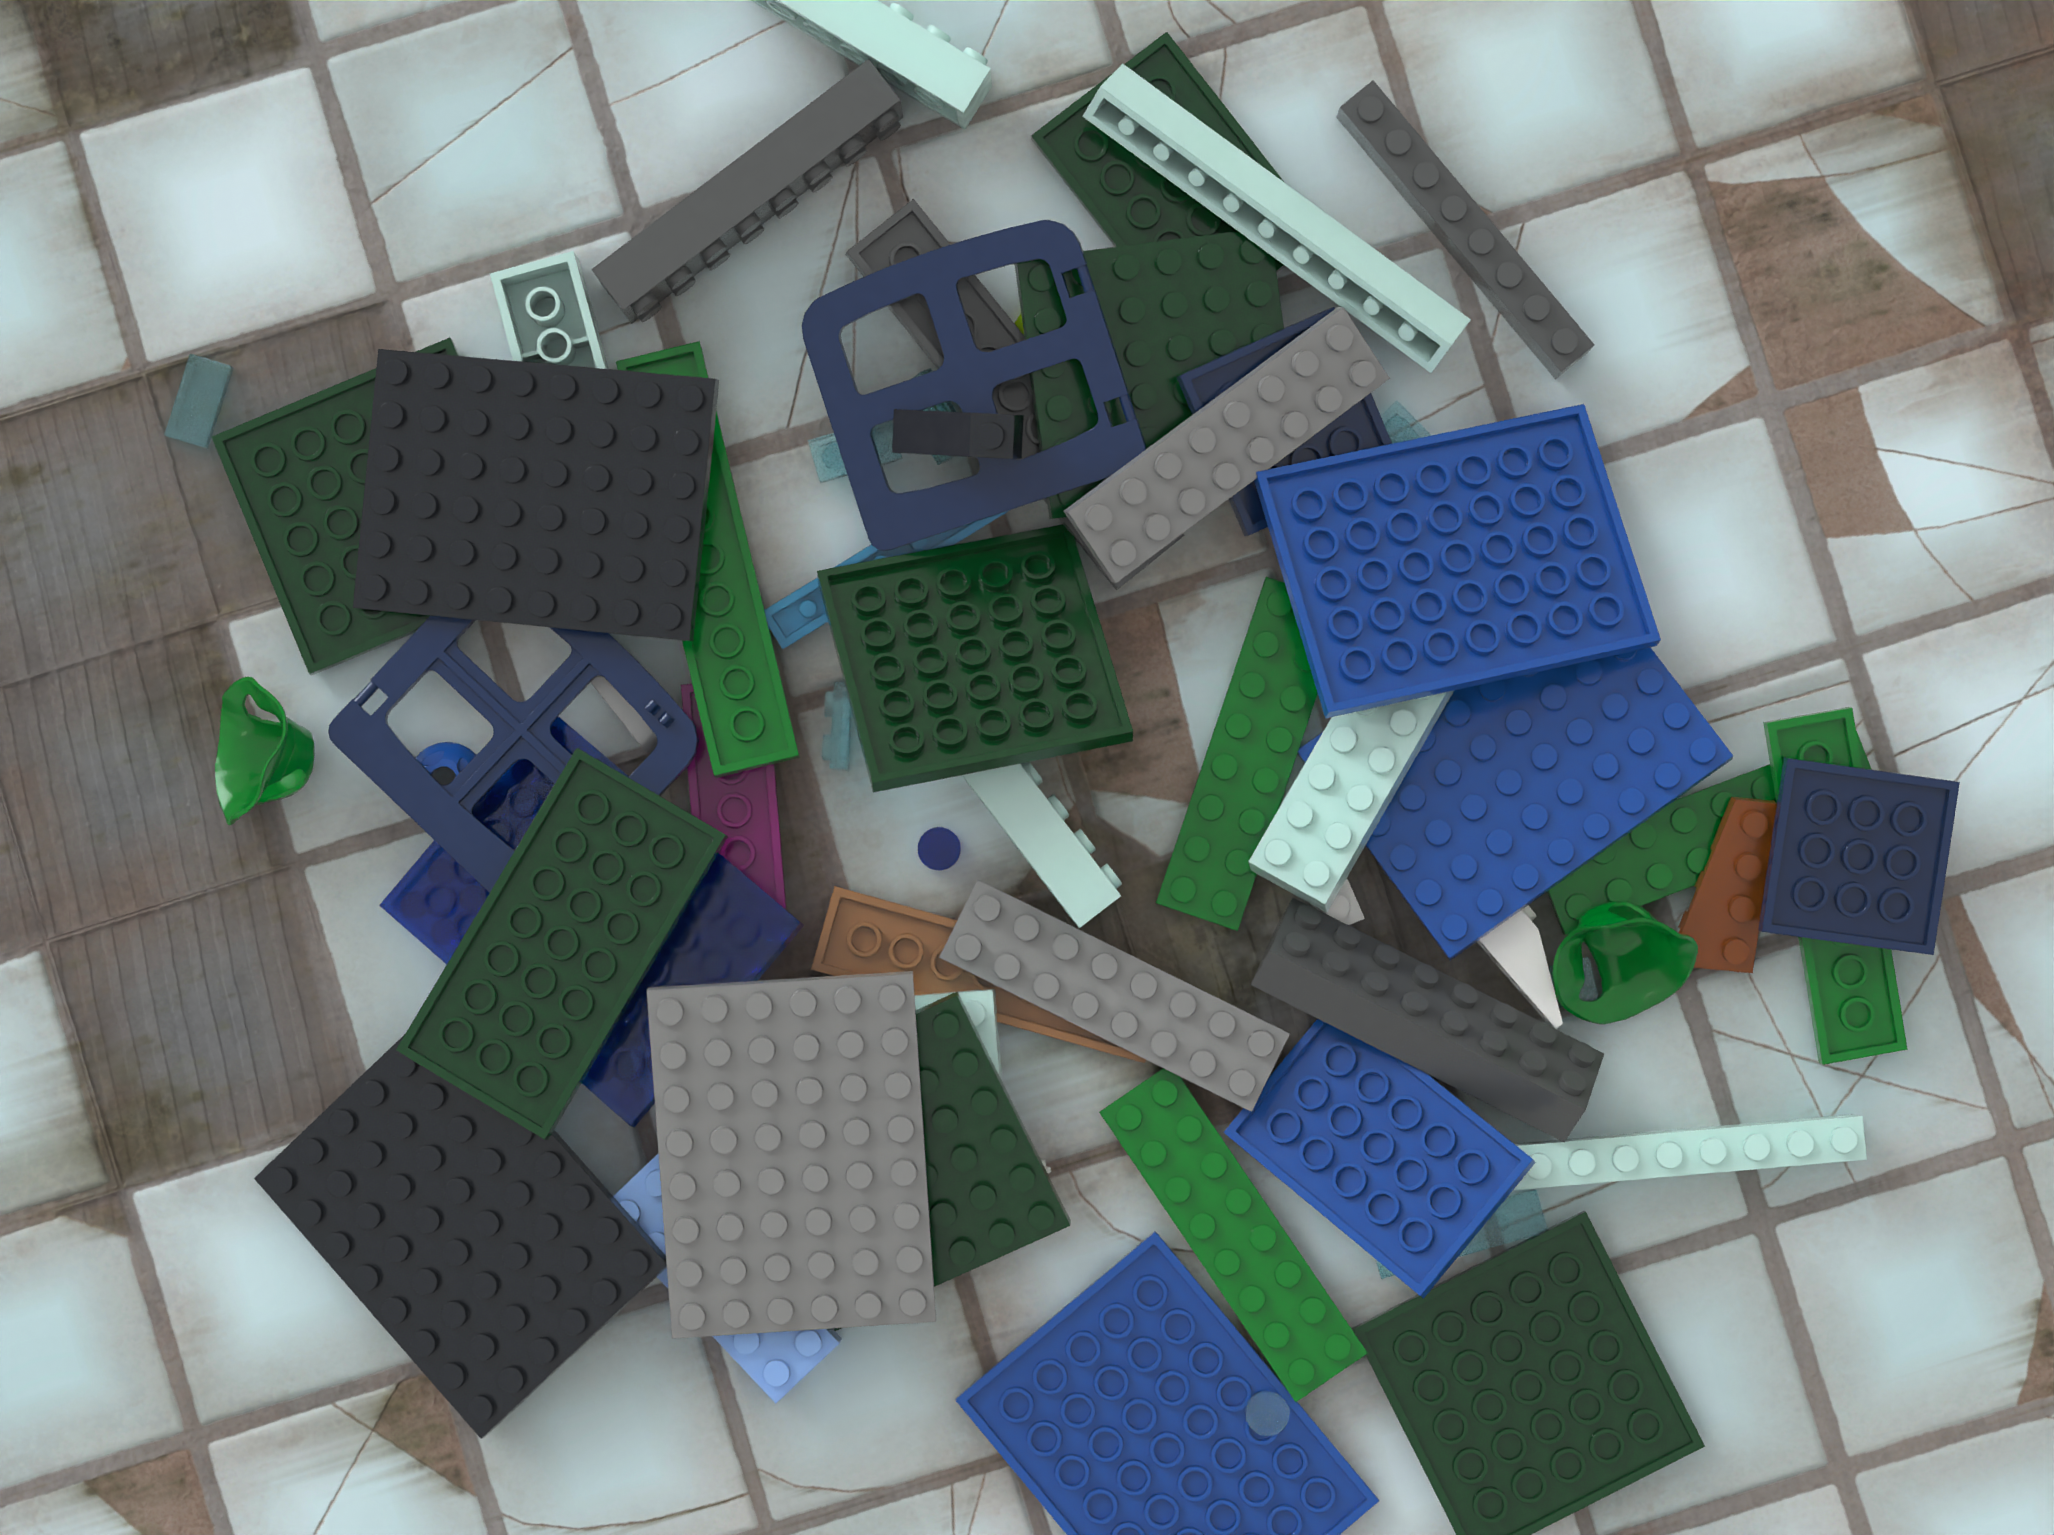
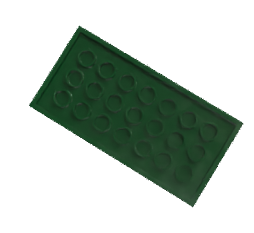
[396,748,728,1140]

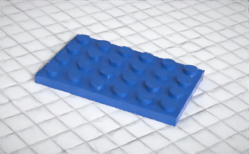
[1223,1019,1536,1299]

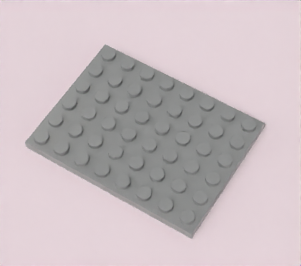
[647,971,936,1339]

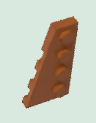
[1678,796,1777,973]

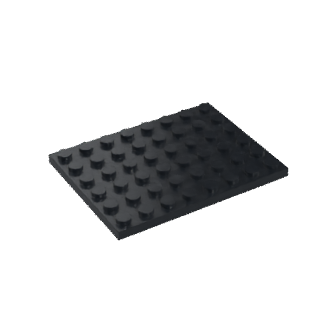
[353,349,719,641]
[254,1033,667,1439]

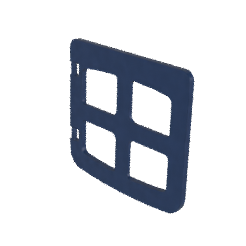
[801,220,1147,551]
[328,616,699,893]

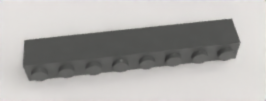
[1336,80,1595,379]

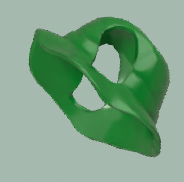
[215,677,315,826]
[1553,901,1698,1025]

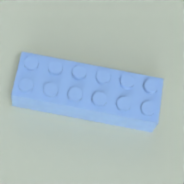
[613,1154,842,1404]

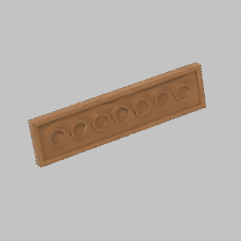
[811,886,1146,1063]

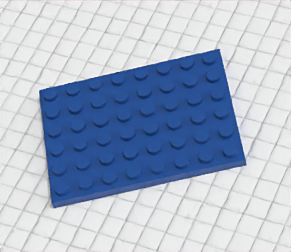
[1254,404,1661,719]
[1298,647,1733,961]
[955,1231,1379,1535]

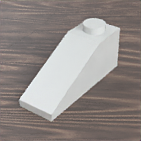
[1477,905,1563,1029]

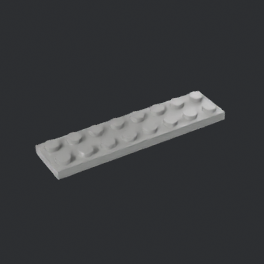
[1064,307,1390,583]
[939,880,1290,1112]

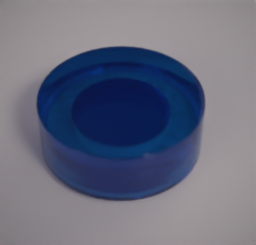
[918,827,961,871]

